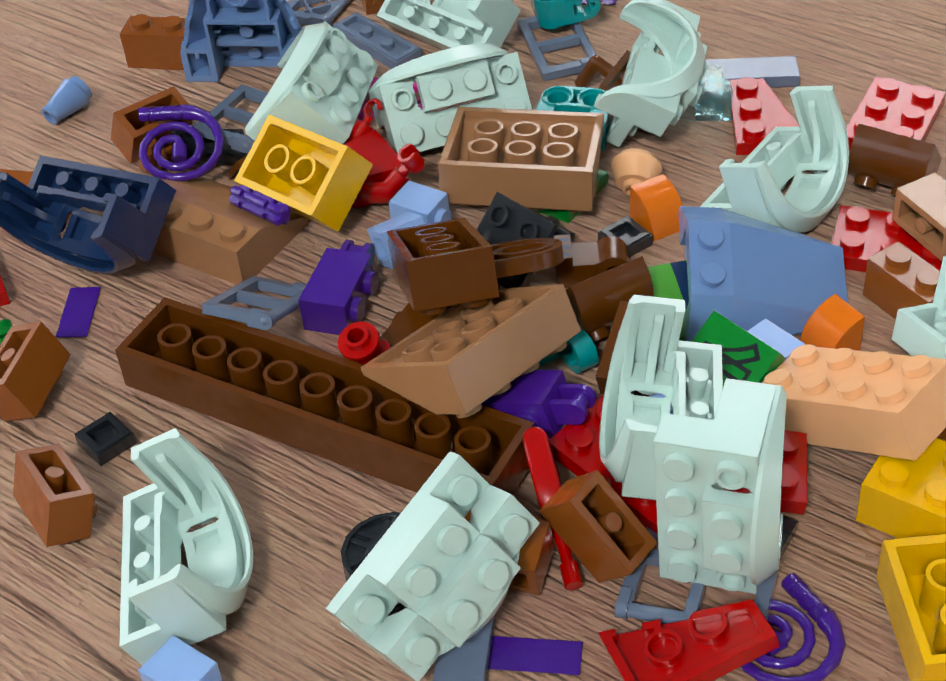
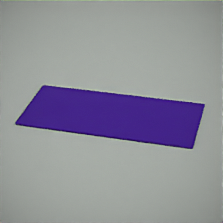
[56,287,101,338]
[488,636,583,675]

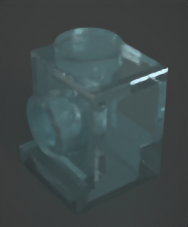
[694,66,733,121]

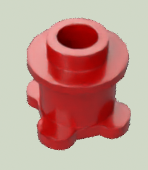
[337,321,391,365]

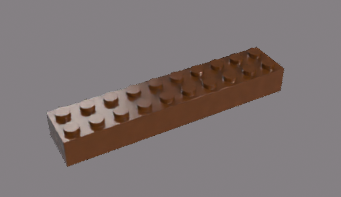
[115,297,534,495]

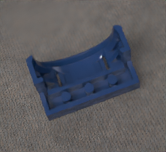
[0,155,176,274]

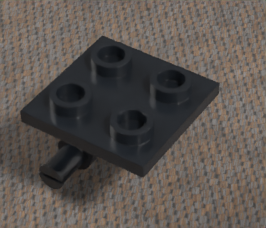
[477,191,575,288]

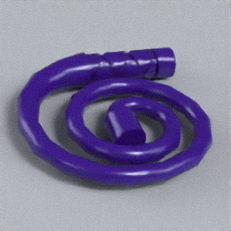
[138,104,224,181]
[741,573,846,681]

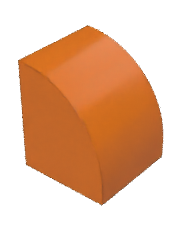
[630,174,683,241]
[800,294,865,351]

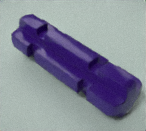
[229,185,292,226]

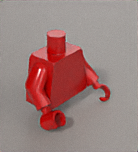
[343,98,425,209]

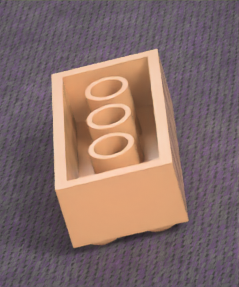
[762,344,946,461]

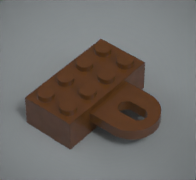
[387,218,564,315]

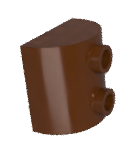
[848,124,942,197]
[565,256,654,343]

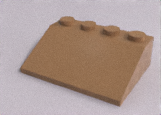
[438,107,604,213]
[153,177,311,285]
[360,284,581,418]

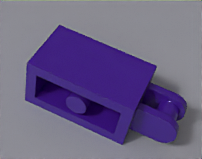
[298,240,379,335]
[481,370,597,438]

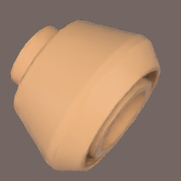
[611,148,662,196]

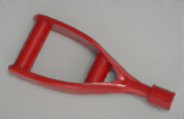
[522,427,583,590]

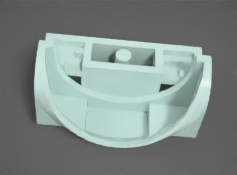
[594,0,708,147]
[325,451,540,681]

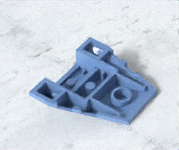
[180,0,302,82]
[678,206,848,342]

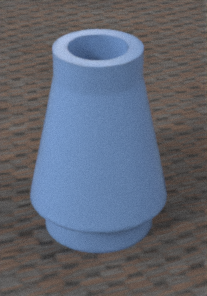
[41,76,92,125]

